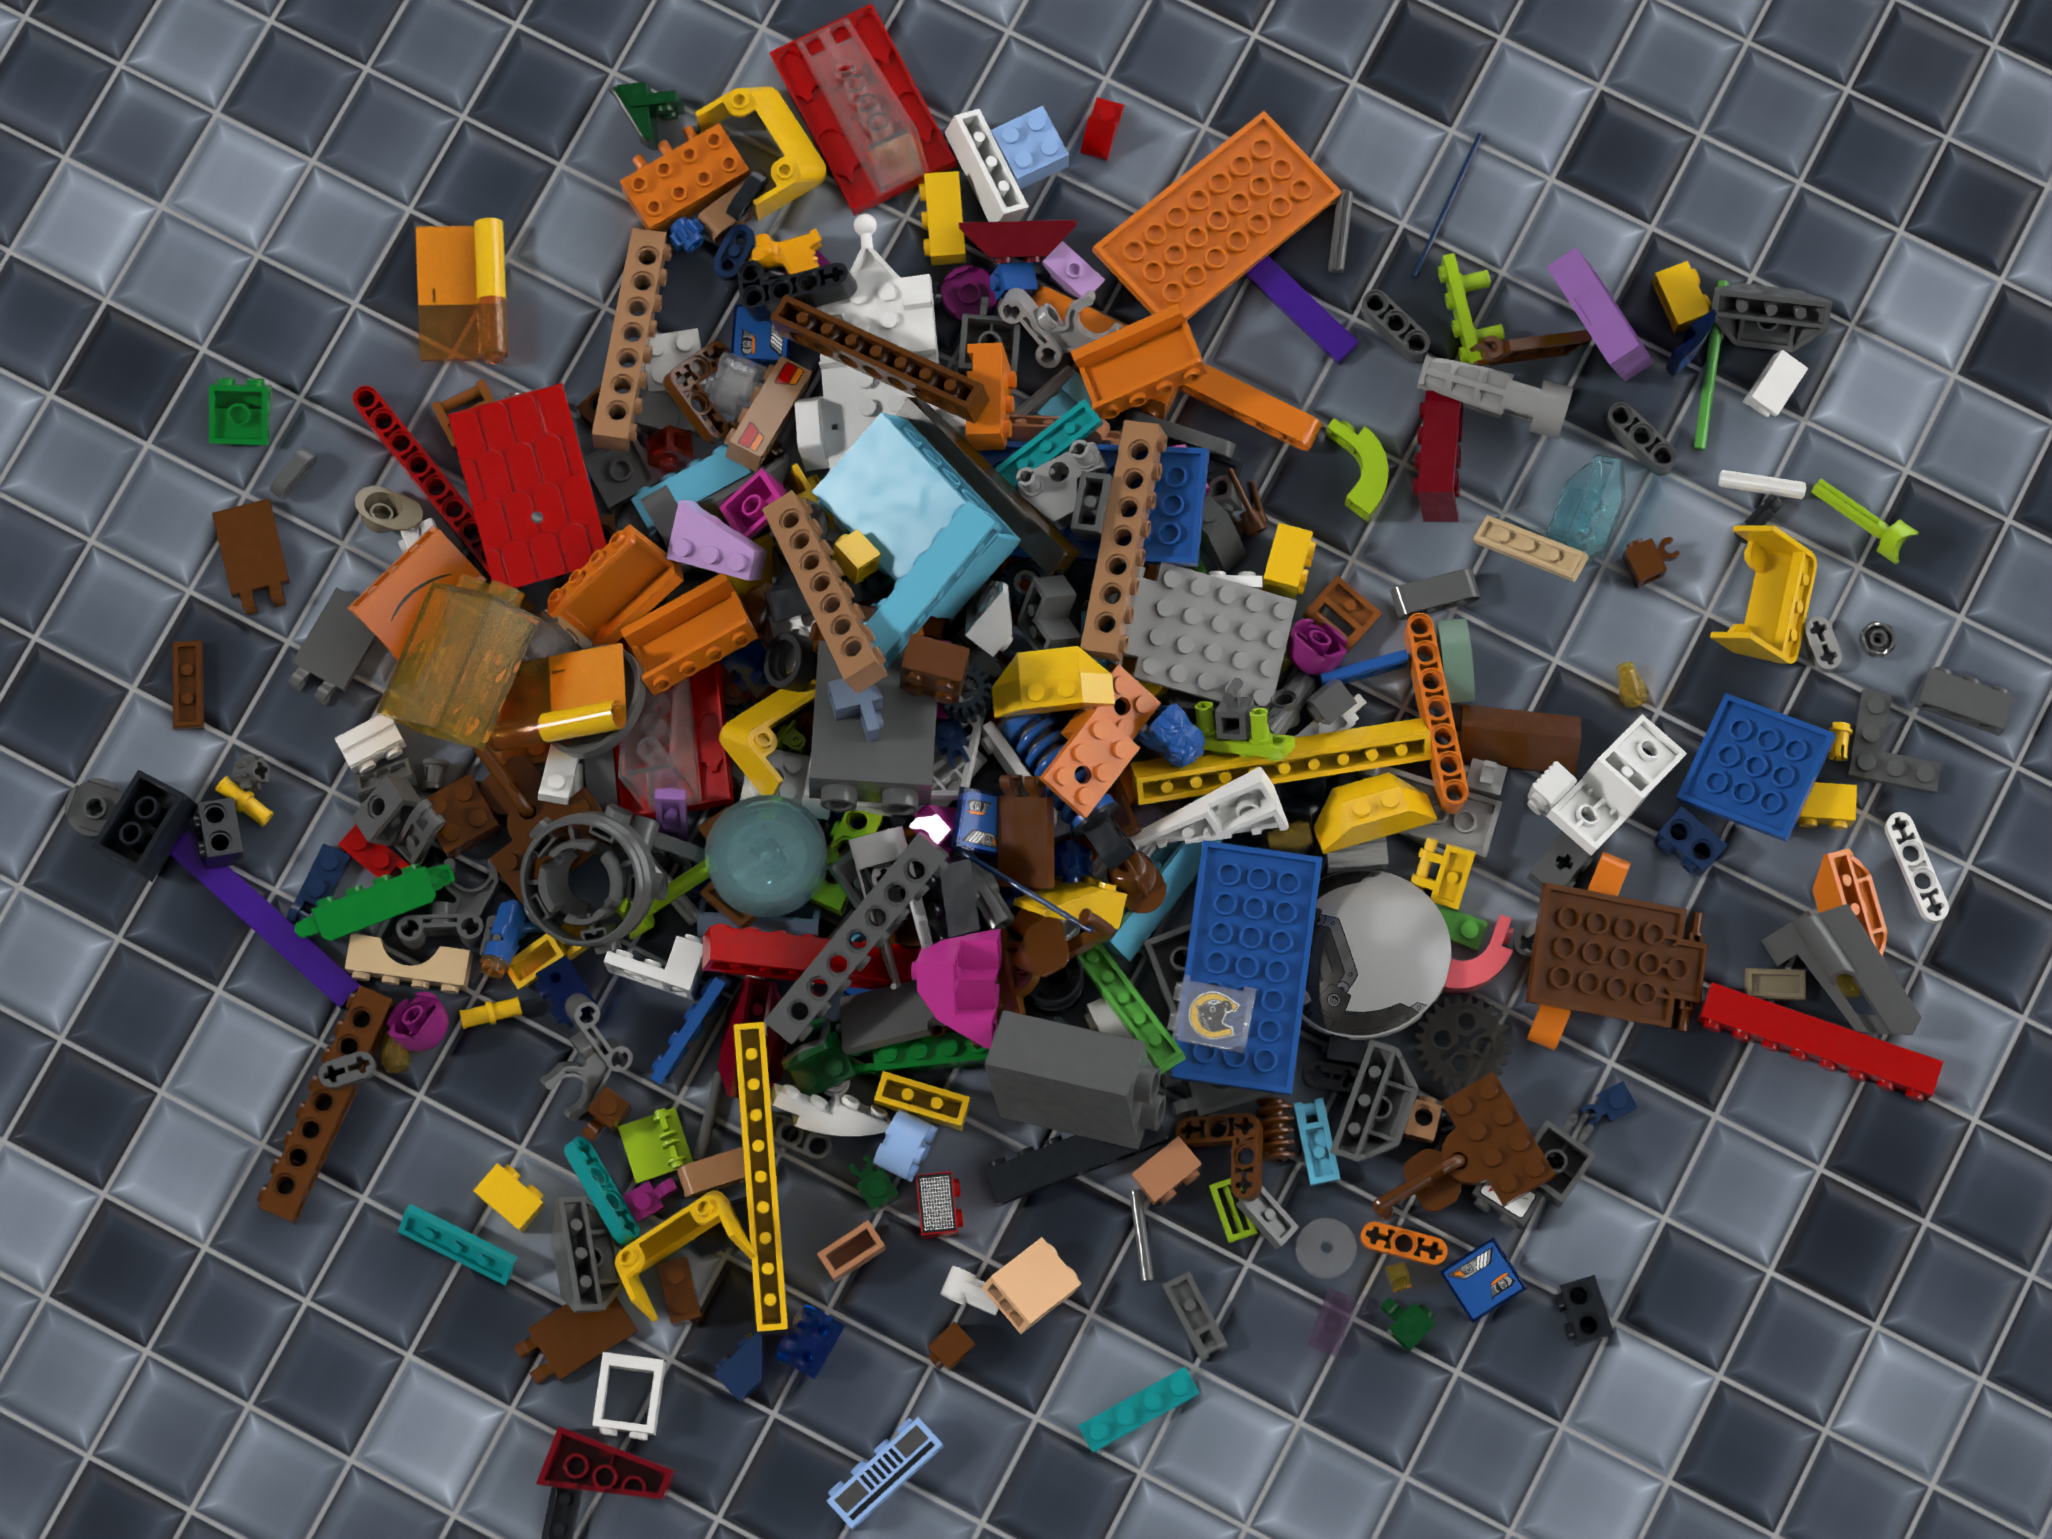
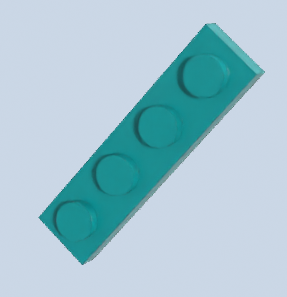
[398,1204,518,1286]
[1078,1366,1200,1454]

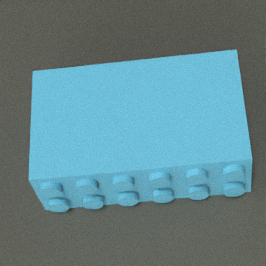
[812,413,1022,619]

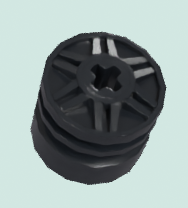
[1024,956,1084,1016]

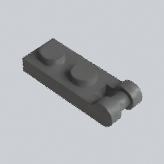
[393,798,446,865]
[1162,1271,1229,1362]

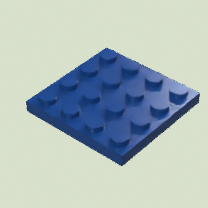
[1676,693,1836,842]

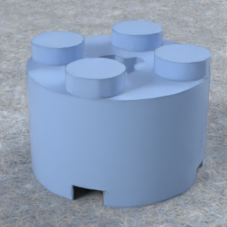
[873,1110,938,1182]

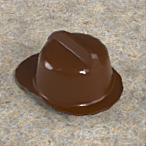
[1107,851,1166,913]

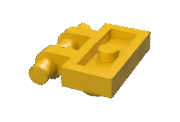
[1410,837,1476,910]

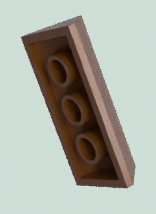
[1458,704,1581,776]

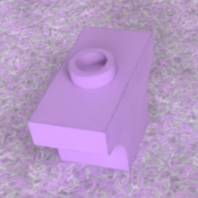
[1042,241,1105,298]

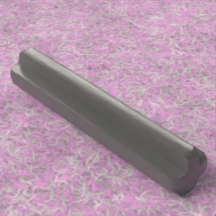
[1328,189,1353,274]

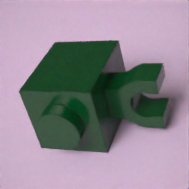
[848,1154,899,1214]
[1380,1297,1436,1353]

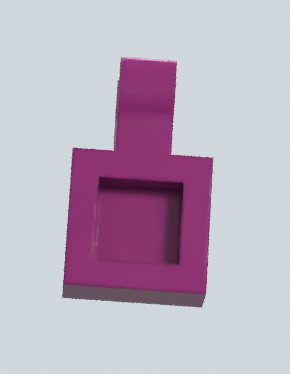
[623,1178,679,1223]

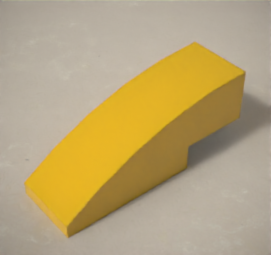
[505,923,590,990]

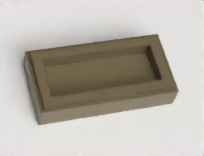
[1744,968,1806,1001]

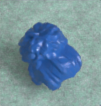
[1138,703,1205,768]

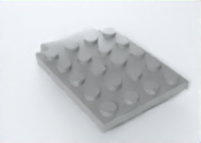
[1109,562,1297,711]

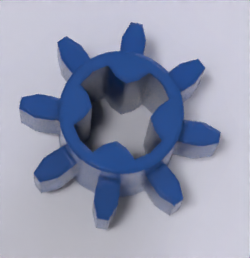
[669,216,704,253]

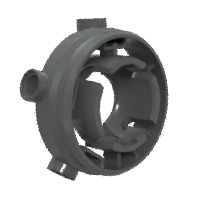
[520,804,668,955]

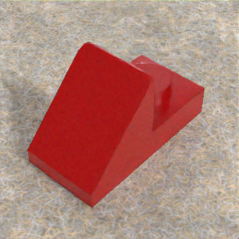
[1080,97,1124,161]

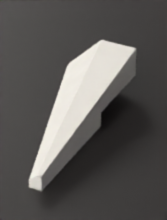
[1129,766,1289,850]

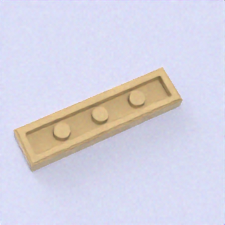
[1473,515,1589,583]

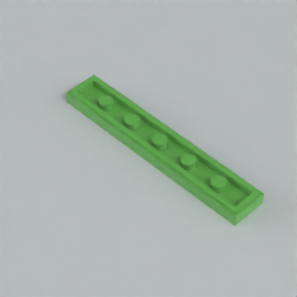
[1075,931,1186,1075]

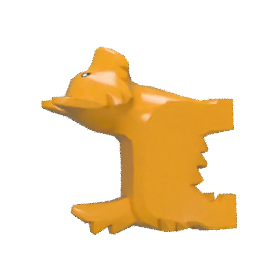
[750,228,822,298]

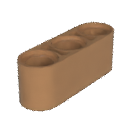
[697,170,776,243]
[677,1146,745,1198]

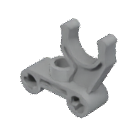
[999,288,1122,368]

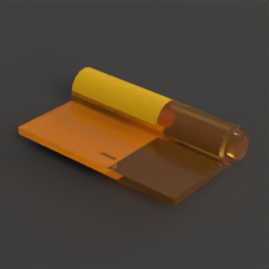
[415,218,508,364]
[484,643,627,752]

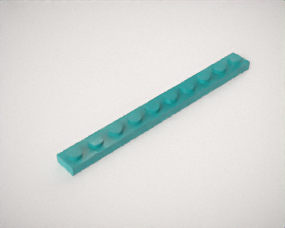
[868,399,1104,606]

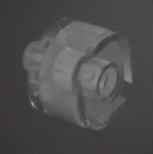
[705,352,767,418]
[521,608,580,679]

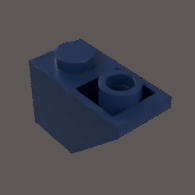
[714,1332,764,1403]

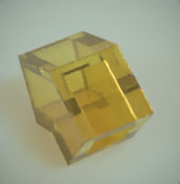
[1385,1261,1412,1293]

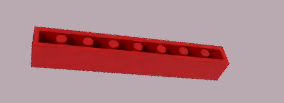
[702,923,922,990]
[1697,982,1944,1102]

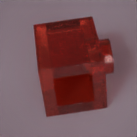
[647,425,693,473]

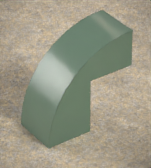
[1437,618,1475,703]

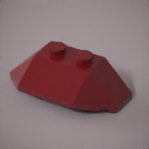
[958,220,1077,263]
[718,977,787,1099]

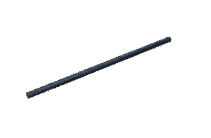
[1412,133,1483,279]
[954,846,1094,934]

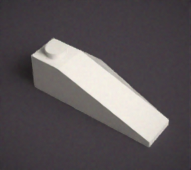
[965,579,1013,657]

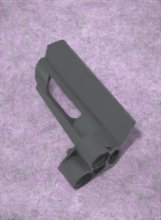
[1761,904,1922,1035]

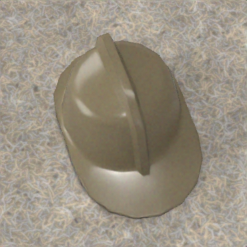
[355,486,423,533]

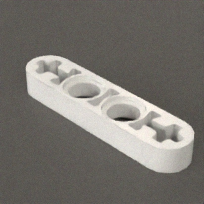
[1884,812,1949,924]

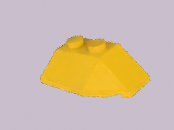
[992,646,1115,718]
[1314,772,1437,854]

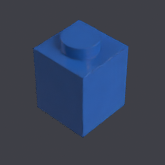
[990,262,1038,302]

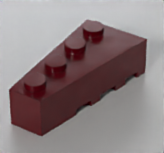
[1413,390,1464,522]
[536,1426,677,1500]

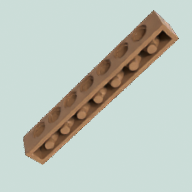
[592,228,672,452]
[1080,420,1167,662]
[762,490,888,694]

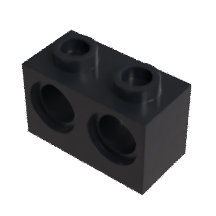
[192,797,244,869]
[1554,1275,1614,1347]

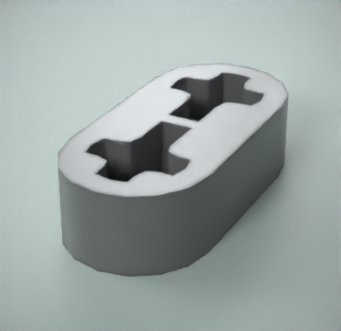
[270,448,317,500]
[318,1051,377,1090]

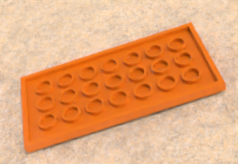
[1092,111,1342,320]

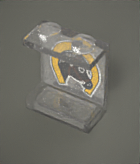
[1167,975,1256,1053]

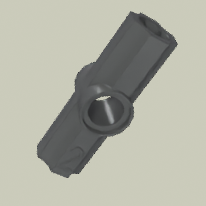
[1268,671,1316,735]
[950,845,1014,931]

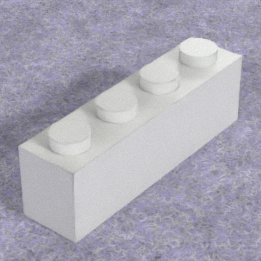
[944,109,1029,222]

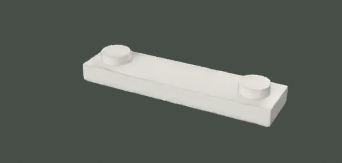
[980,721,1058,827]
[538,744,579,805]

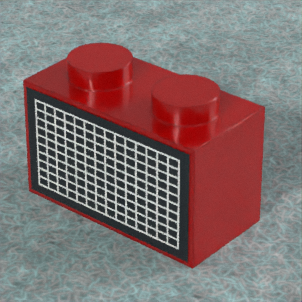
[916,1171,964,1239]

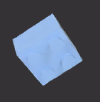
[991,106,1069,189]

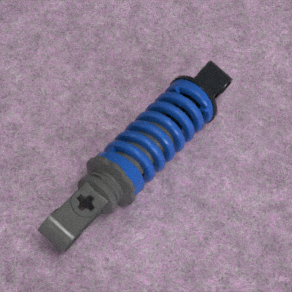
[968,646,1137,871]

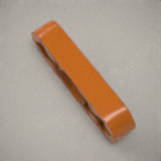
[1360,1222,1448,1266]

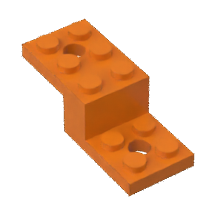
[1039,664,1161,818]

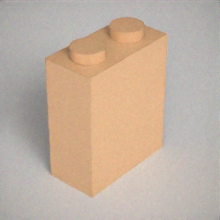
[982,1237,1082,1334]

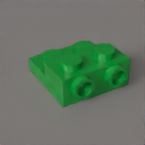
[209,377,272,445]

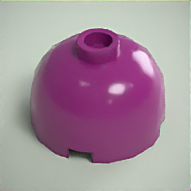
[1286,619,1347,676]
[387,992,449,1052]

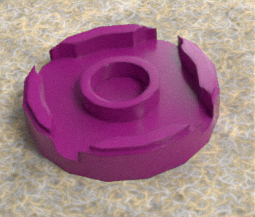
[941,265,997,323]

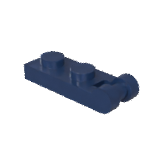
[287,843,352,922]

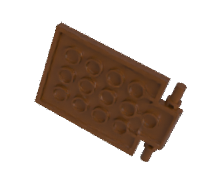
[1525,882,1709,1032]

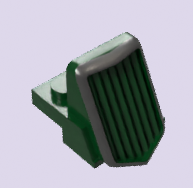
[608,82,685,150]
[781,1017,859,1097]

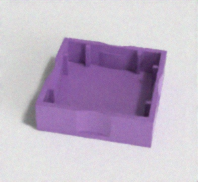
[1547,247,1655,382]

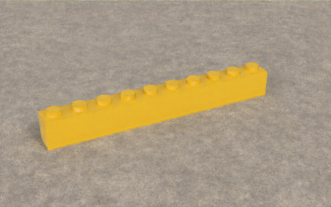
[1130,718,1432,805]
[734,1022,788,1332]

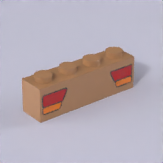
[724,356,812,473]

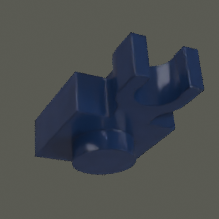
[935,718,970,769]
[1579,1081,1638,1126]

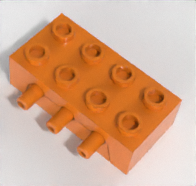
[620,123,750,232]

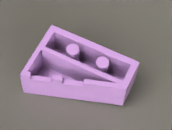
[666,500,767,581]

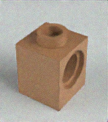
[1402,1096,1442,1145]

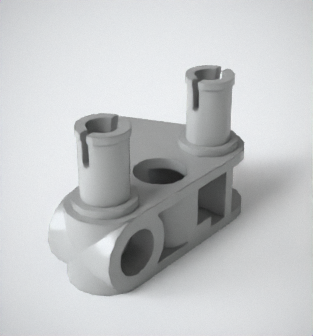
[1016,440,1108,531]

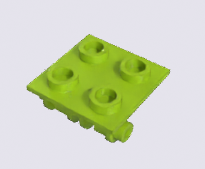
[618,1107,693,1184]

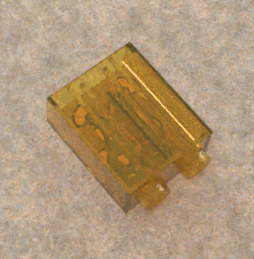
[376,574,540,751]

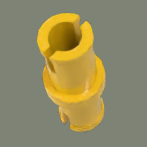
[215,776,274,827]
[459,996,522,1029]

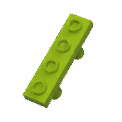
[1438,253,1505,364]
[1193,701,1295,761]

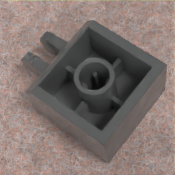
[958,297,1021,377]
[1534,1112,1597,1208]

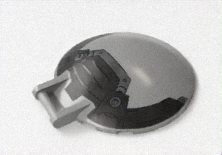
[1302,870,1451,1040]

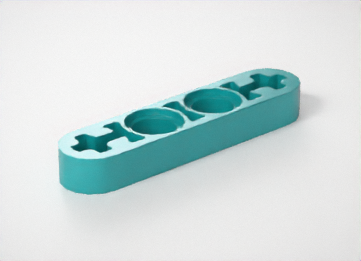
[564,1136,640,1245]

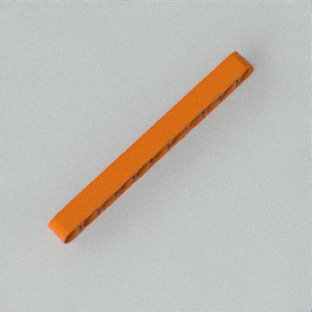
[1032,285,1323,451]

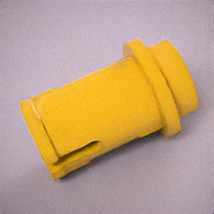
[1828,722,1853,761]

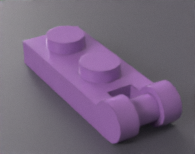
[655,787,690,842]

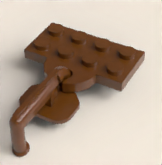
[467,733,610,906]
[970,908,1115,1049]
[1372,1071,1556,1220]

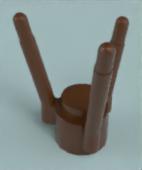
[1228,468,1268,538]

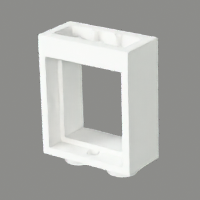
[592,1352,666,1440]

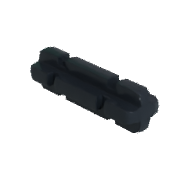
[1734,494,1783,544]

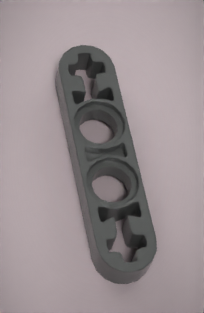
[1123,409,1236,459]

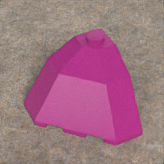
[911,929,1002,1049]

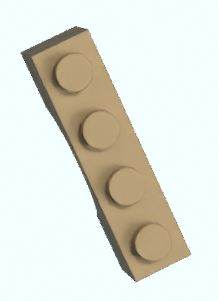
[345,934,473,994]

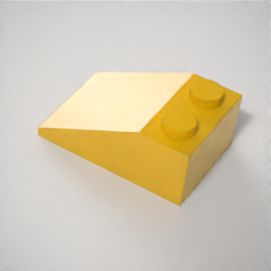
[1013,876,1127,929]

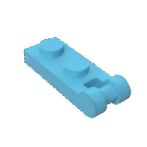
[1293,1098,1340,1186]

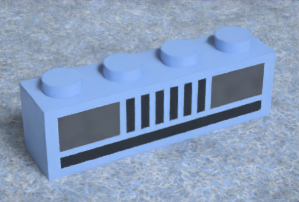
[827,1417,944,1530]

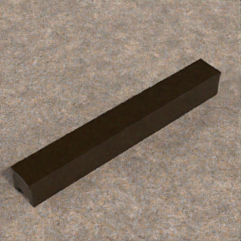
[895,397,1081,575]

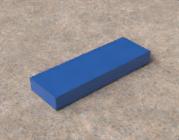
[1319,649,1409,687]

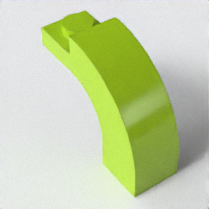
[1326,418,1389,522]

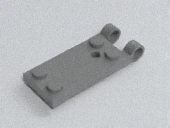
[1357,766,1502,860]

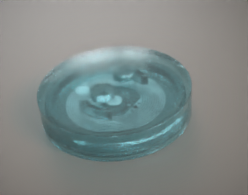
[705,795,828,917]

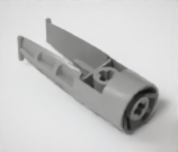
[1417,356,1573,439]
[849,826,933,989]

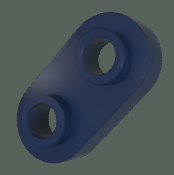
[713,224,755,281]

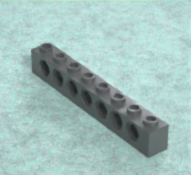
[764,831,950,1045]

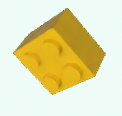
[1262,523,1317,600]

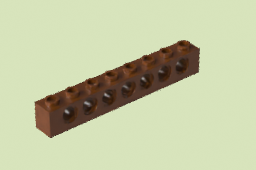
[770,294,990,424]
[257,986,397,1225]

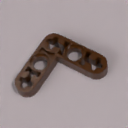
[663,341,730,444]
[1175,1113,1263,1202]

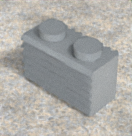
[1326,836,1388,873]

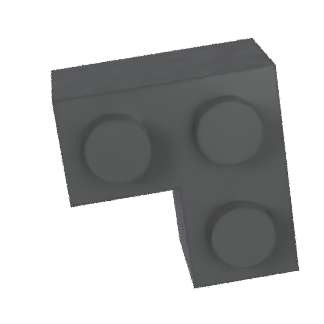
[1016,575,1081,651]

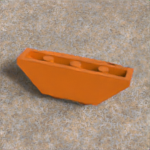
[1812,848,1888,958]

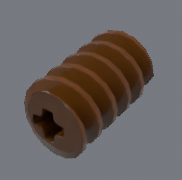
[1255,1098,1296,1162]

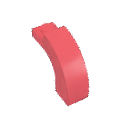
[1442,914,1514,994]

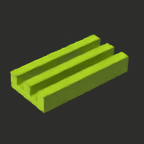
[1209,1178,1258,1244]

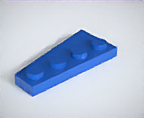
[650,975,738,1084]

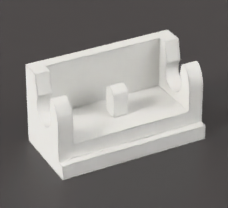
[1743,350,1808,417]

